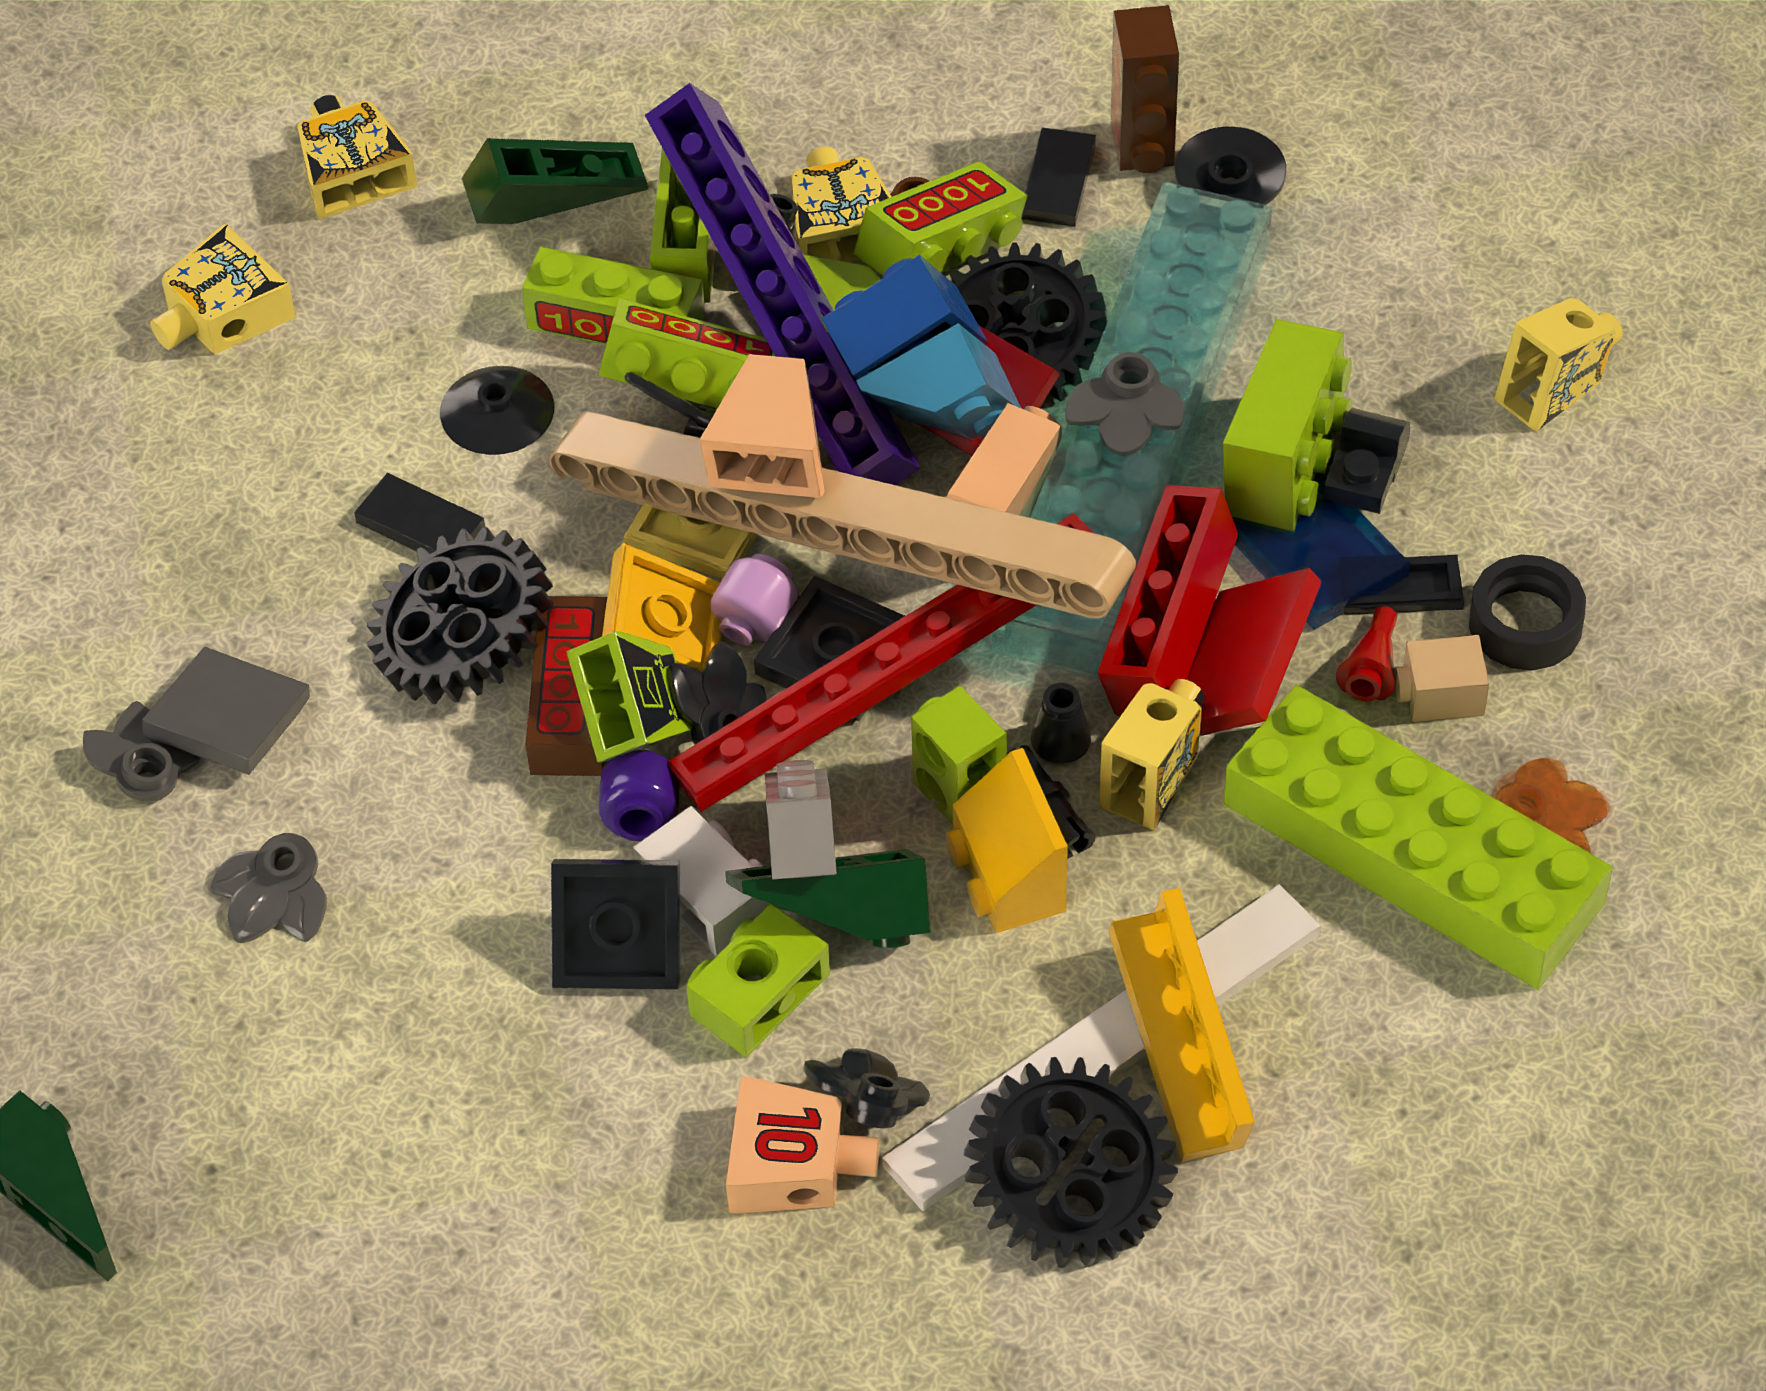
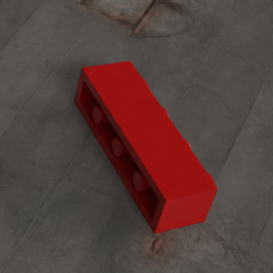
[1097,485,1238,716]

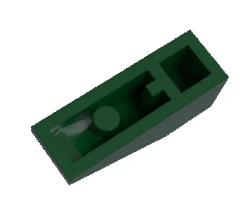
[462,138,649,224]
[725,849,930,948]
[0,1090,117,1281]

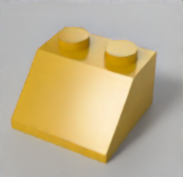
[946,748,1068,933]

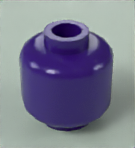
[599,750,679,841]

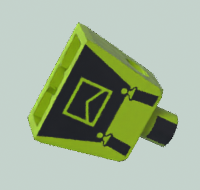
[566,631,693,762]

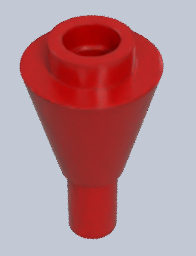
[1335,606,1397,702]

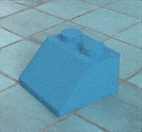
[856,324,1021,440]

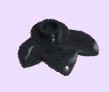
[668,641,767,745]
[803,1048,930,1129]

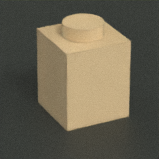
[1394,635,1489,722]

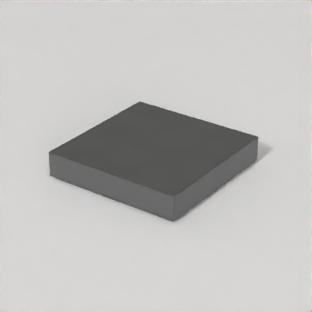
[142,646,310,775]

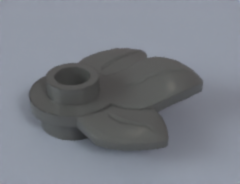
[1065,352,1184,456]
[83,701,201,802]
[210,833,327,943]

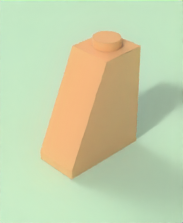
[700,354,825,498]
[946,403,1064,518]

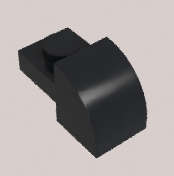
[1323,408,1410,514]

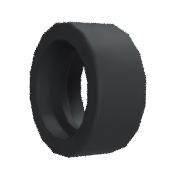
[1469,554,1586,671]

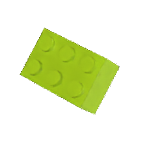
[1223,319,1352,537]

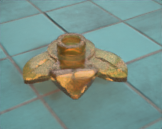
[1495,758,1611,853]

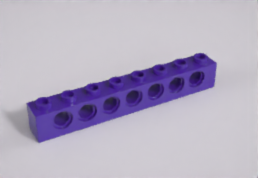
[645,83,921,485]

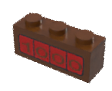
[1111,5,1179,173]
[525,596,607,776]

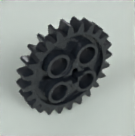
[948,242,1109,409]
[367,527,554,704]
[964,1057,1178,1268]

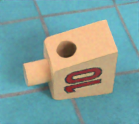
[726,1076,880,1214]

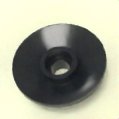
[1175,126,1286,214]
[440,366,554,455]

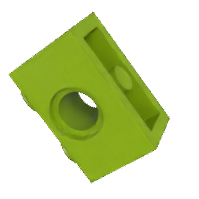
[686,904,830,1058]

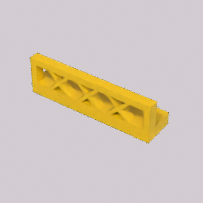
[1108,888,1255,1163]

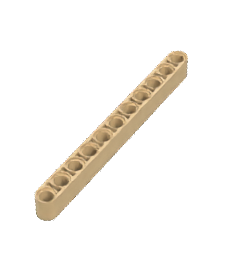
[549,412,1136,619]

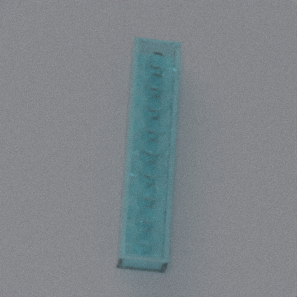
[992,182,1272,680]

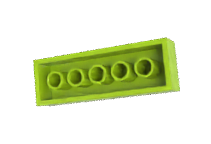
[1224,684,1613,990]

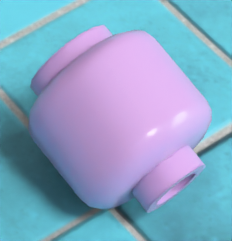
[710,554,799,646]

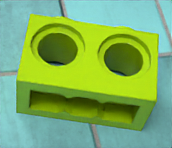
[911,685,1007,825]

